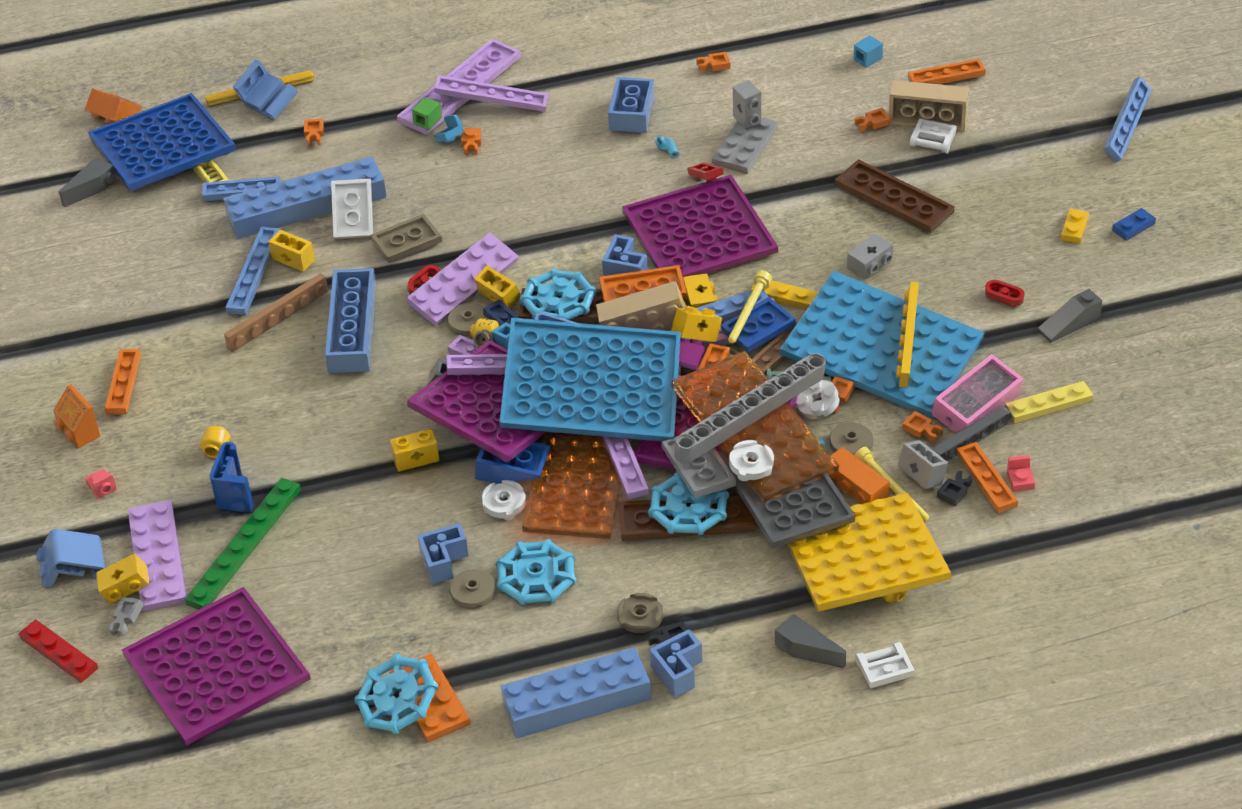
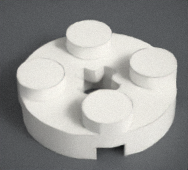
[796,380,839,420]
[729,440,774,481]
[482,480,526,521]

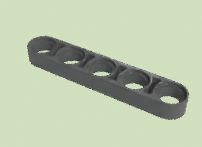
[932,406,1012,461]

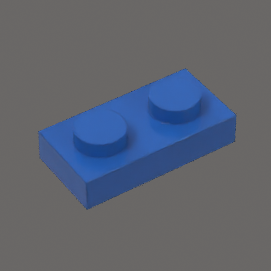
[1112,208,1156,241]

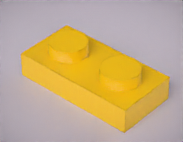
[1061,209,1089,244]

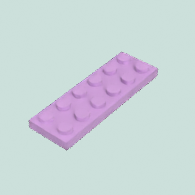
[406,232,519,327]
[128,500,187,612]

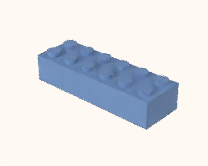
[325,268,376,373]
[500,647,651,738]

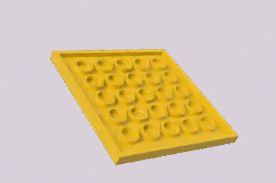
[787,493,951,612]

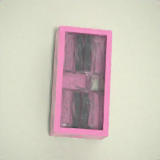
[932,354,1024,434]

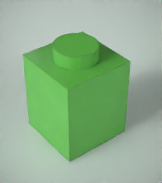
[412,97,442,130]

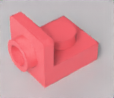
[1007,455,1035,492]
[85,469,117,499]

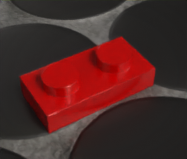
[687,162,724,182]

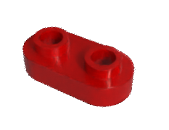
[407,265,441,295]
[985,280,1025,307]

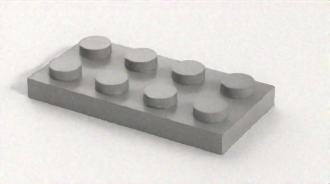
[712,118,778,174]
[661,436,736,498]

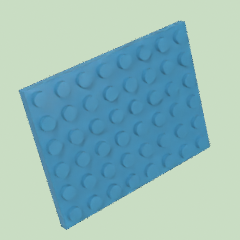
[779,271,984,419]
[499,318,681,441]

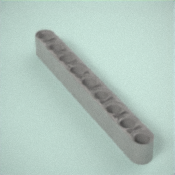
[675,353,826,463]

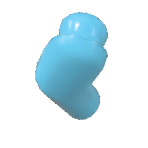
[655,136,679,159]

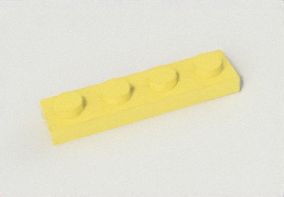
[1005,381,1093,424]

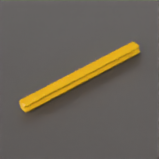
[205,70,314,106]

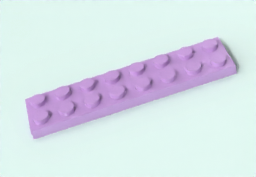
[397,38,521,135]

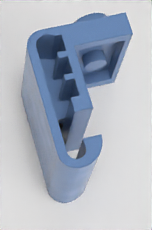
[232,59,298,121]
[37,529,105,588]

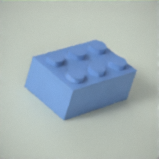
[608,77,655,133]

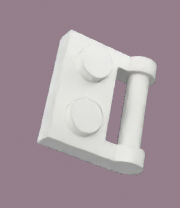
[910,118,957,154]
[855,642,915,689]

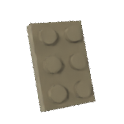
[371,214,442,263]

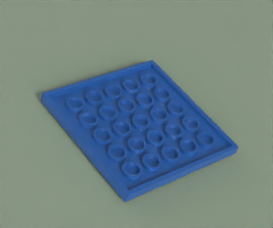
[88,93,236,191]

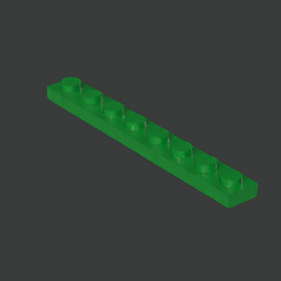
[185,478,301,610]

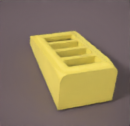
[193,159,229,183]

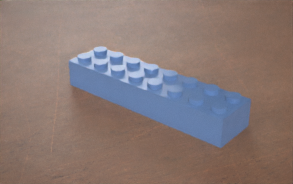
[223,156,386,239]

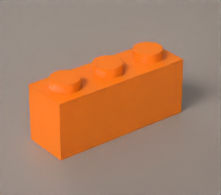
[824,447,890,504]

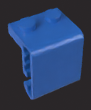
[209,442,254,513]

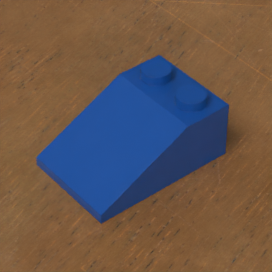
[475,442,550,484]

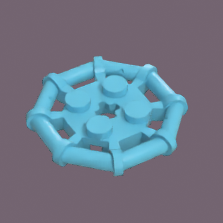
[520,268,597,320]
[648,472,729,535]
[495,539,577,606]
[355,654,438,734]

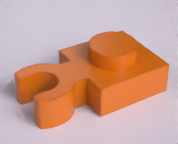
[696,52,730,72]
[855,108,891,132]
[304,118,324,146]
[462,128,481,155]
[832,376,855,414]
[902,411,943,443]

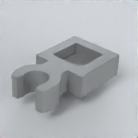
[108,597,144,636]

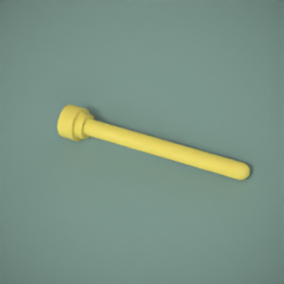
[728,270,772,344]
[854,447,929,522]

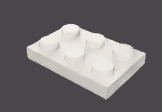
[331,179,373,240]

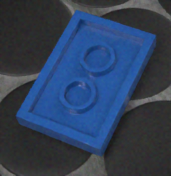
[721,297,796,353]

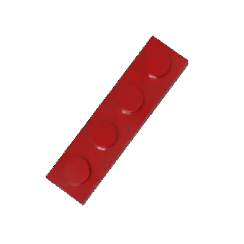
[19,619,98,683]

